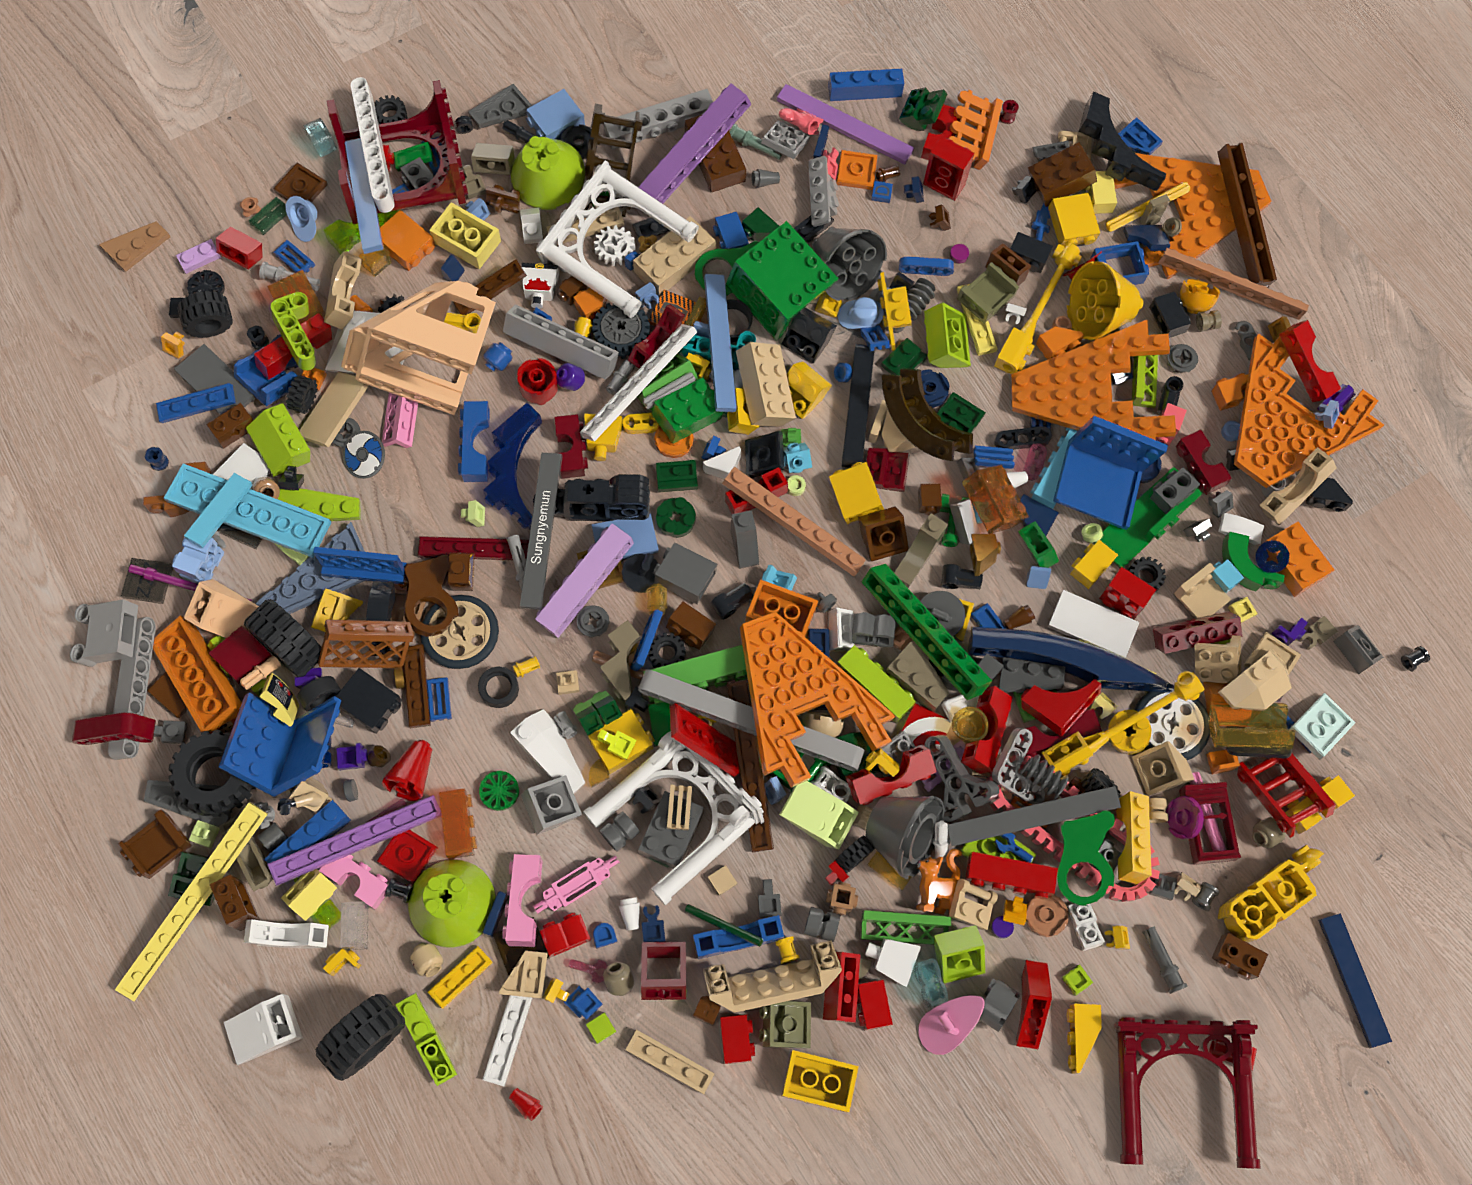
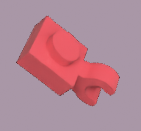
[823,147,839,180]

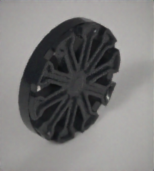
[187,270,225,295]

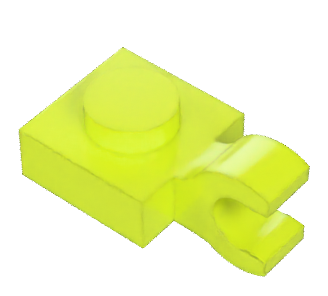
[597,729,637,760]

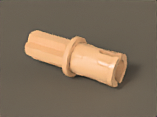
[240,656,281,690]

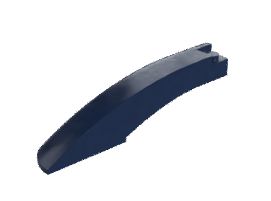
[968,627,1174,693]

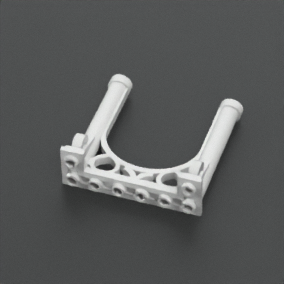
[536,160,699,318]
[583,731,764,905]

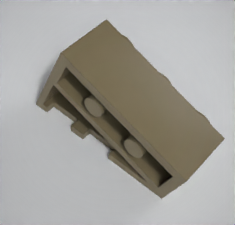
[886,640,949,712]

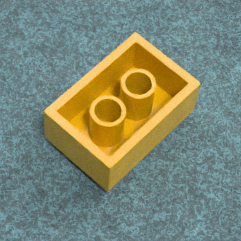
[781,1050,859,1113]

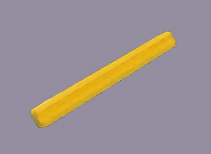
[1106,182,1190,232]

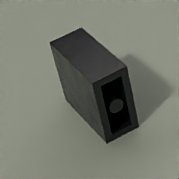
[336,668,402,734]

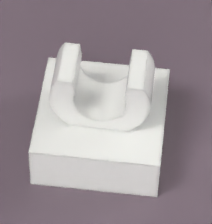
[1005,303,1026,324]

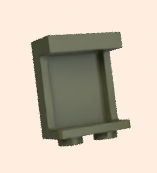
[957,263,1019,324]

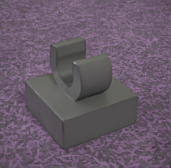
[1208,490,1234,518]
[1183,519,1212,542]
[1150,874,1177,901]

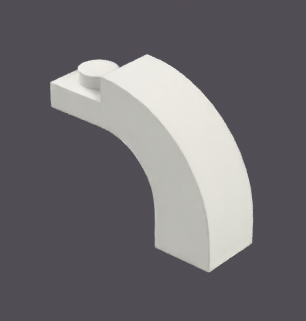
[244,919,329,949]

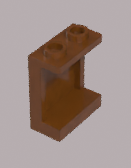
[118,809,192,879]

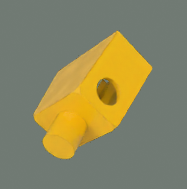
[584,414,623,461]

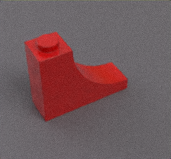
[1021,679,1101,737]
[1016,960,1052,1050]

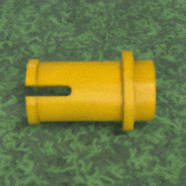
[512,656,541,678]

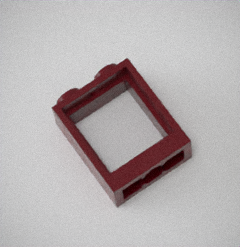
[641,941,686,1000]

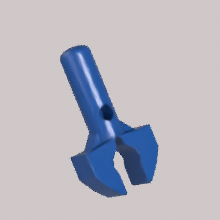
[994,833,1033,863]

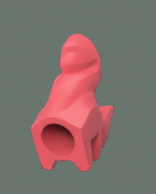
[779,108,824,135]

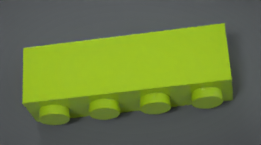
[837,645,916,724]

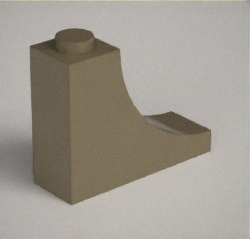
[894,514,948,588]

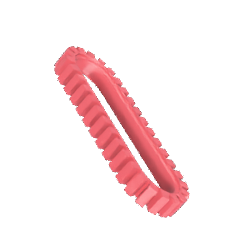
[986,755,1160,902]

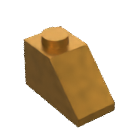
[969,534,1001,576]

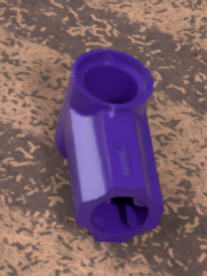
[1317,384,1356,413]

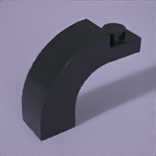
[366,581,396,656]

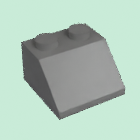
[521,775,582,835]

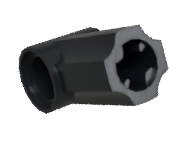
[1157,376,1184,414]
[941,564,983,590]
[710,582,754,620]

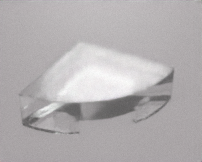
[334,713,355,728]

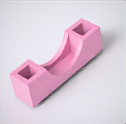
[502,854,543,947]

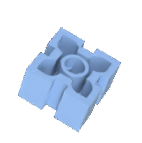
[172,537,224,584]

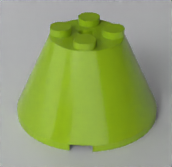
[511,136,585,210]
[408,860,496,948]

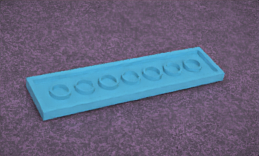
[164,463,332,558]

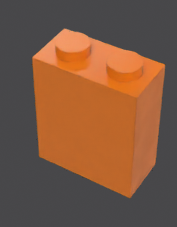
[380,210,436,271]

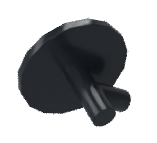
[621,553,658,593]

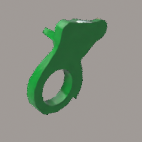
[694,241,759,296]
[1057,810,1115,906]

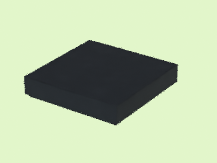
[745,431,785,478]

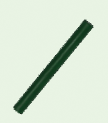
[685,904,763,947]

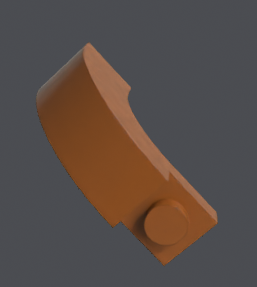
[143,462,211,518]

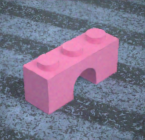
[319,855,389,910]

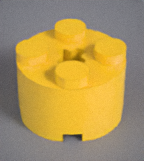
[1108,710,1152,755]

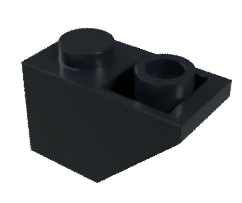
[1306,478,1353,512]

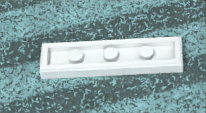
[483,995,533,1087]

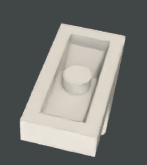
[520,208,543,244]

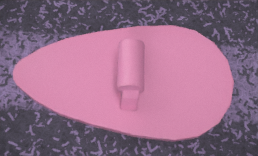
[918,995,985,1055]

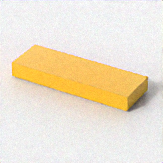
[428,946,493,1009]

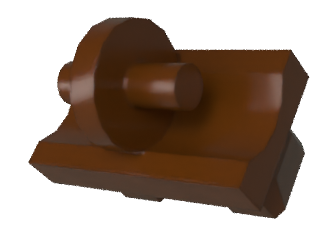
[486,184,520,213]

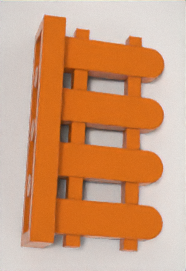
[948,90,1003,170]

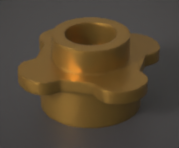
[638,235,657,253]

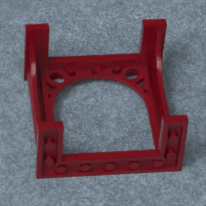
[326,80,468,225]

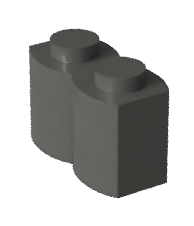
[852,612,896,647]

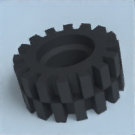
[374,95,408,125]
[286,375,318,414]
[1128,557,1166,592]
[648,633,686,668]
[1081,768,1121,798]
[835,835,875,874]

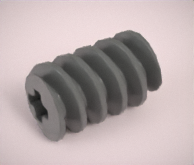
[907,278,936,321]
[1019,754,1069,800]

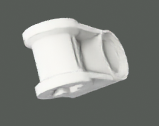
[810,766,851,803]

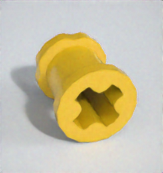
[775,936,800,964]

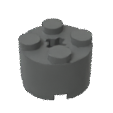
[979,979,1021,1032]

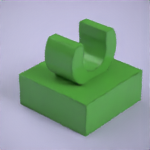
[781,428,801,447]

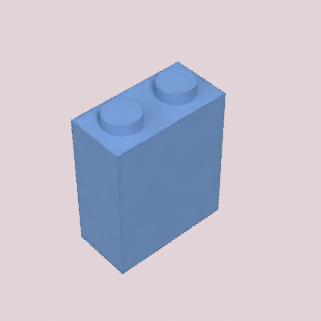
[526,89,585,140]

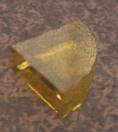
[589,759,610,788]

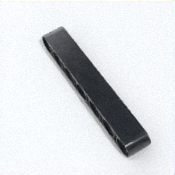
[841,344,875,468]

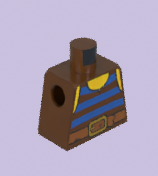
[448,552,475,591]

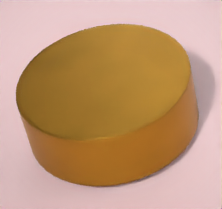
[394,667,405,689]

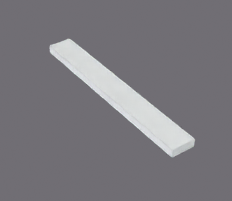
[580,324,697,442]

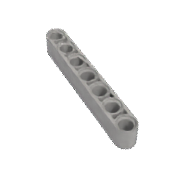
[108,617,156,760]

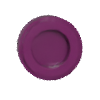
[950,244,969,264]

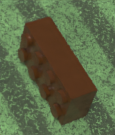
[685,114,746,193]

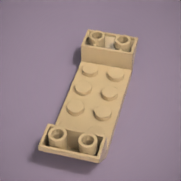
[703,940,842,1013]

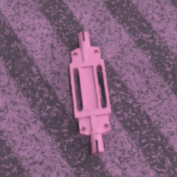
[533,855,620,914]

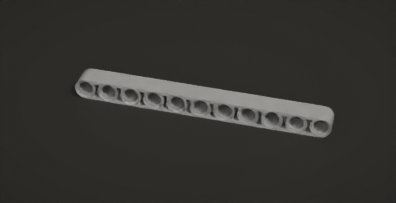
[638,670,864,771]

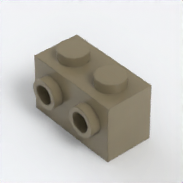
[471,143,515,175]

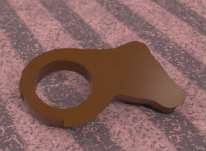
[404,555,459,637]

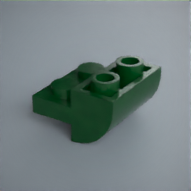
[899,87,948,131]

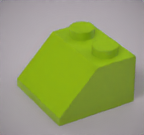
[934,925,985,984]

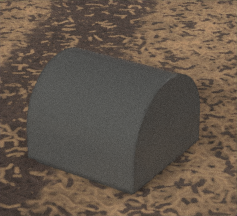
[257,822,288,853]

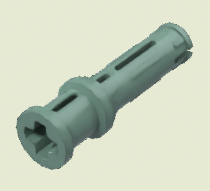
[730,124,782,160]

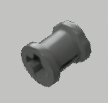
[1192,882,1220,911]

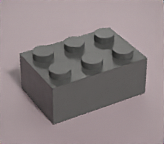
[638,791,704,869]

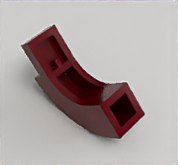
[628,304,685,369]

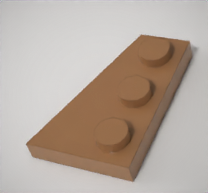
[99,221,170,272]

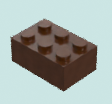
[1028,142,1097,207]

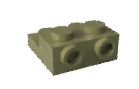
[759,1001,811,1049]

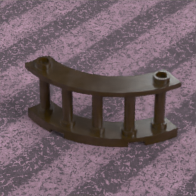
[584,103,643,217]
[881,368,973,461]

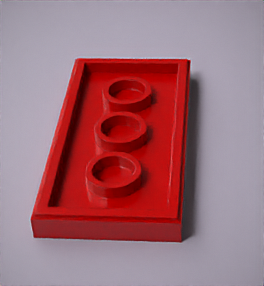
[670,703,739,777]

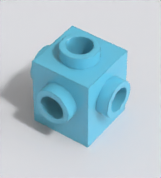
[783,442,812,473]

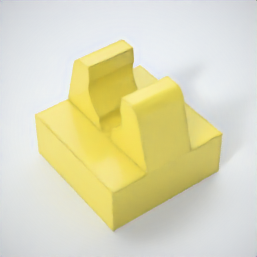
[1091,692,1118,719]

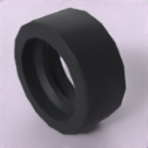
[478,666,519,708]
[298,676,341,712]

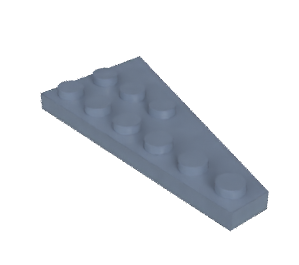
[255,522,366,614]

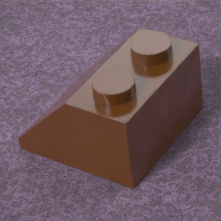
[858,506,909,562]

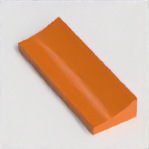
[153,616,242,734]

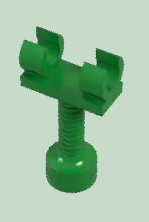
[940,494,969,547]

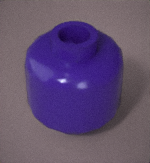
[556,363,585,391]

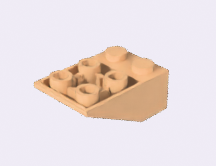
[184,579,259,638]

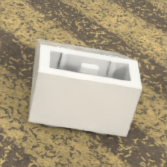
[224,994,303,1065]

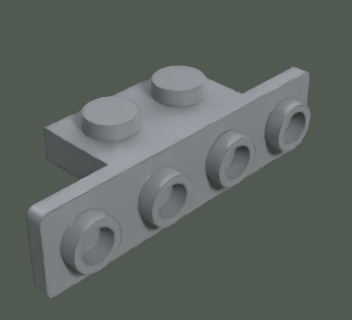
[809,156,839,227]

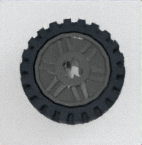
[593,303,650,359]

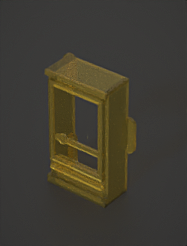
[1208,702,1295,749]

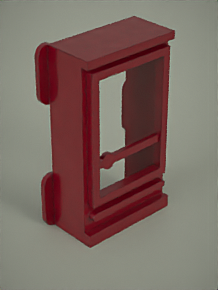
[1179,782,1242,865]

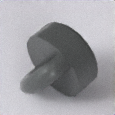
[817,592,837,613]

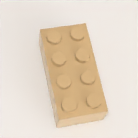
[633,216,716,297]
[736,342,796,427]

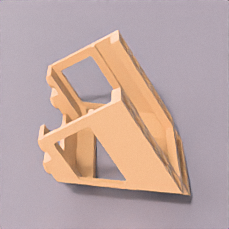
[341,281,496,415]

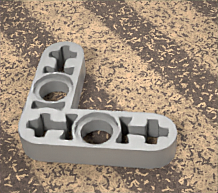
[992,728,1045,805]

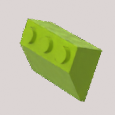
[924,302,971,368]
[246,403,310,477]

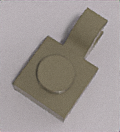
[462,164,486,199]

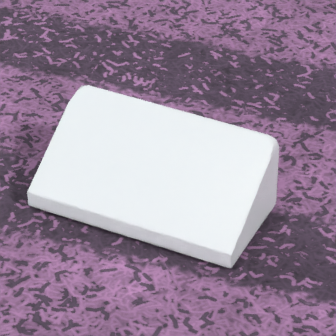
[828,608,855,651]

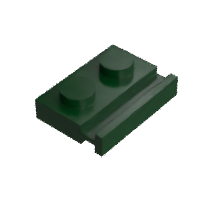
[881,338,928,375]
[656,460,698,493]

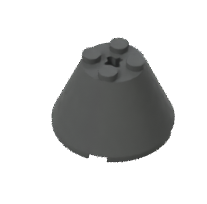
[812,226,887,301]

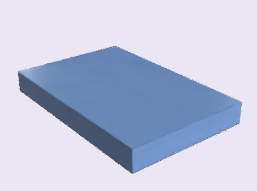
[591,514,659,559]

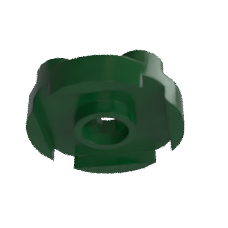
[656,497,696,538]

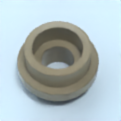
[1163,217,1182,237]

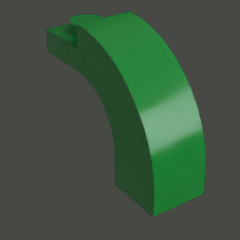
[1222,532,1285,592]

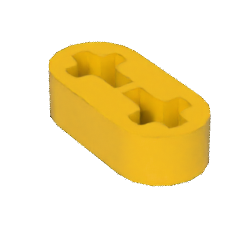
[623,413,660,434]

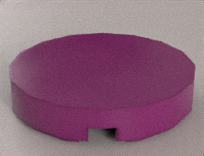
[1166,796,1204,839]

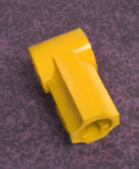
[444,313,481,334]

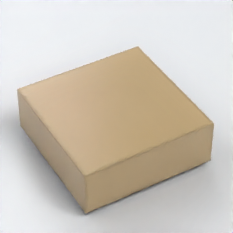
[708,865,737,896]

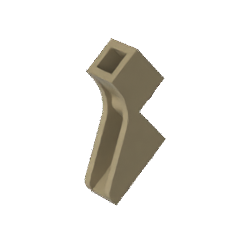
[600,620,642,701]
[219,814,274,892]

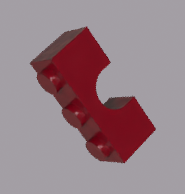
[554,414,588,479]
[1175,429,1232,495]

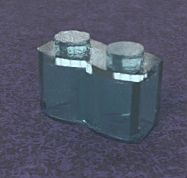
[914,958,948,1008]

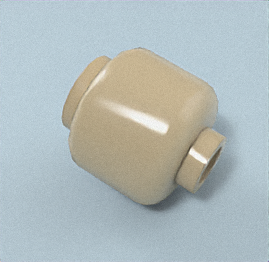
[410,943,443,977]

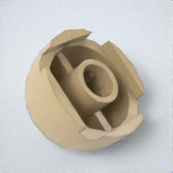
[802,711,844,738]

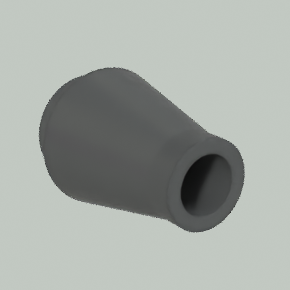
[751,169,780,188]

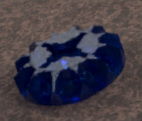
[1255,540,1290,573]

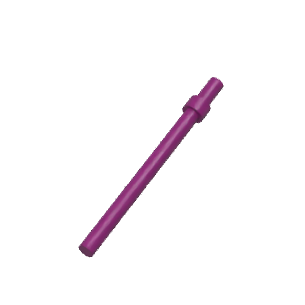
[128,564,252,602]

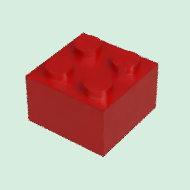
[1099,567,1157,620]

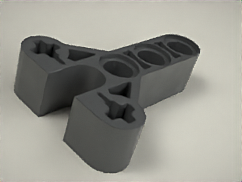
[925,735,999,822]

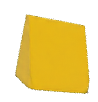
[815,293,842,318]

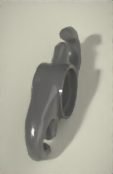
[1235,321,1257,361]

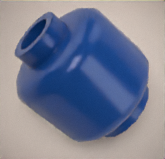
[483,342,513,371]

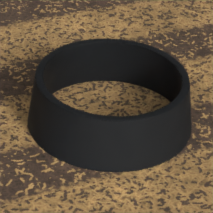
[727,299,753,342]

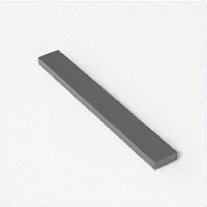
[948,786,1121,846]

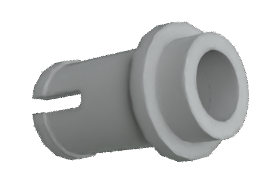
[554,711,578,739]

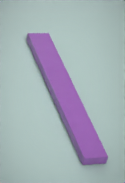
[777,84,914,165]
[268,795,442,886]

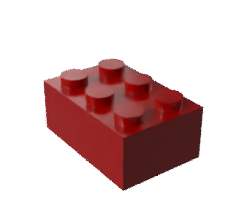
[923,136,975,201]

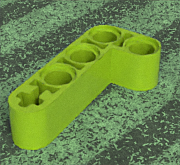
[270,292,316,370]

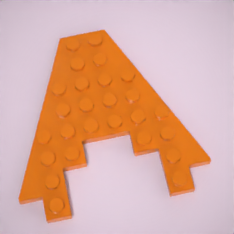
[1113,153,1272,279]
[1011,320,1176,440]
[1234,334,1384,488]
[740,612,895,788]

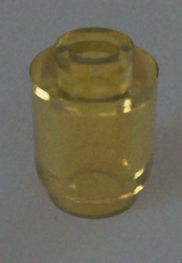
[647,584,668,615]

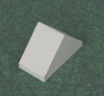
[703,447,741,479]

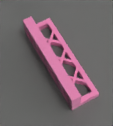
[382,392,418,448]

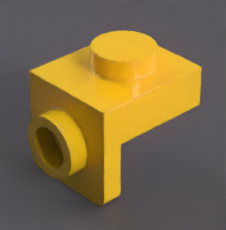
[686,353,711,381]
[323,948,362,976]

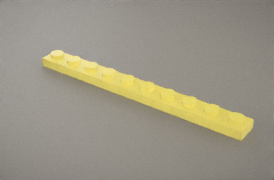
[115,802,268,1001]

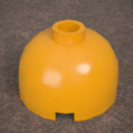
[1180,279,1220,314]

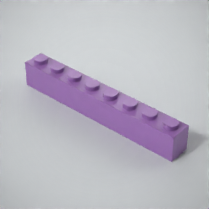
[638,83,751,204]

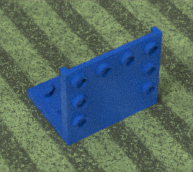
[1053,416,1168,530]
[219,692,341,797]

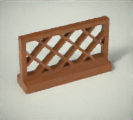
[318,620,414,668]

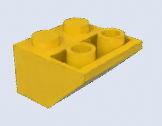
[786,361,832,419]

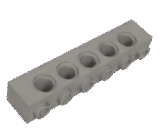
[604,89,713,150]

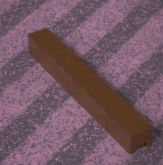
[1217,143,1277,288]

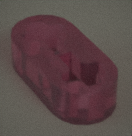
[1023,443,1047,481]

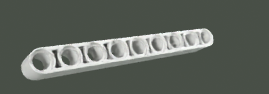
[351,77,394,213]

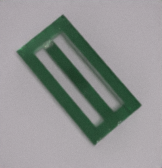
[249,197,287,235]

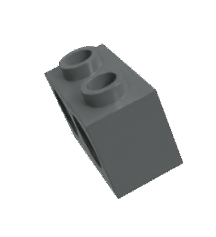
[400,157,436,191]
[1150,467,1200,514]

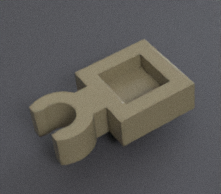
[1299,616,1338,650]

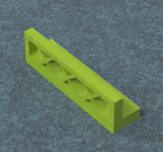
[1132,355,1158,408]

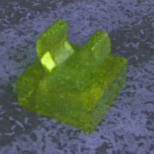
[314,899,345,930]

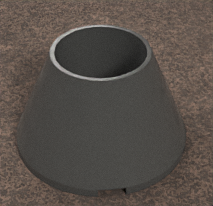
[866,796,944,879]

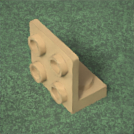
[1174,563,1231,619]
[1195,635,1241,683]

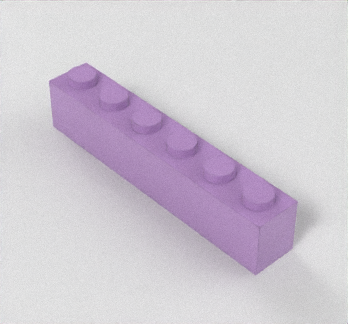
[535,524,634,638]

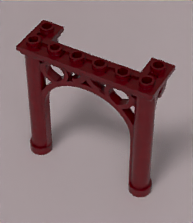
[1113,1017,1261,1169]

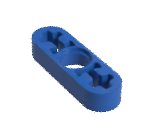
[899,257,954,276]

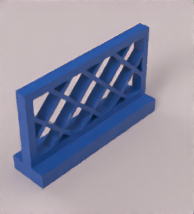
[313,547,407,584]

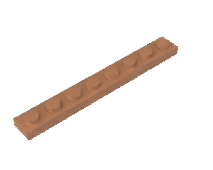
[1158,248,1309,320]
[722,467,866,577]

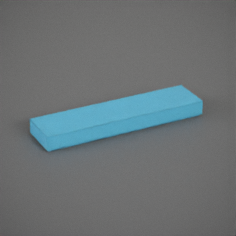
[184,473,252,548]

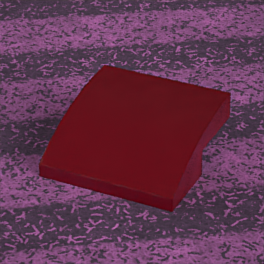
[866,448,910,492]
[209,626,272,684]

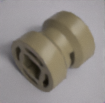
[1196,310,1222,332]

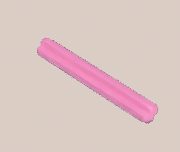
[1190,772,1226,852]

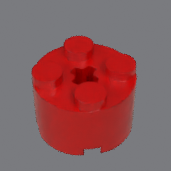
[517,358,558,405]

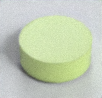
[787,475,806,496]
[1081,523,1103,543]

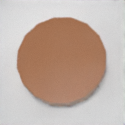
[1026,895,1069,937]

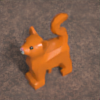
[916,849,962,915]

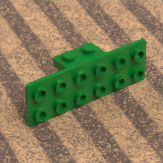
[1093,467,1202,568]

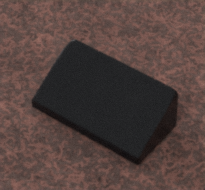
[632,217,671,239]

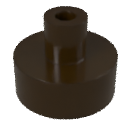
[368,745,391,768]

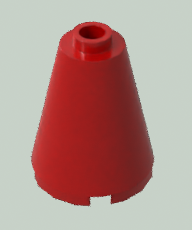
[382,740,433,801]

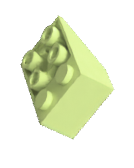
[779,781,859,850]

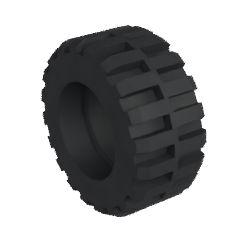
[244,599,322,677]
[168,730,256,817]
[315,994,405,1081]

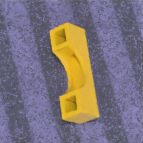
[1116,791,1152,884]

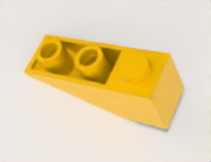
[1066,1004,1102,1074]

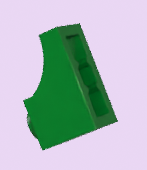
[1018,521,1059,568]

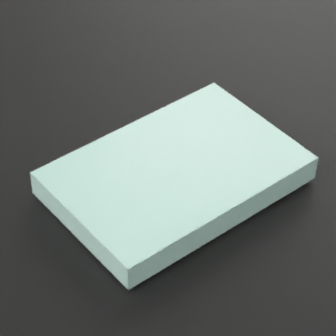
[1289,693,1356,760]

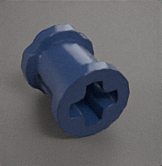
[145,447,169,471]

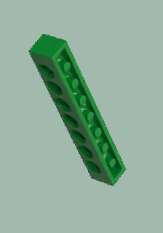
[861,564,992,700]

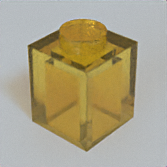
[359,245,392,277]

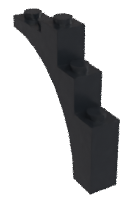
[1078,91,1166,192]

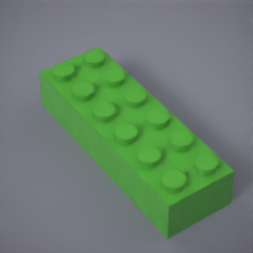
[643,645,747,705]

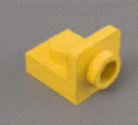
[866,748,899,777]

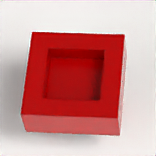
[825,860,850,885]

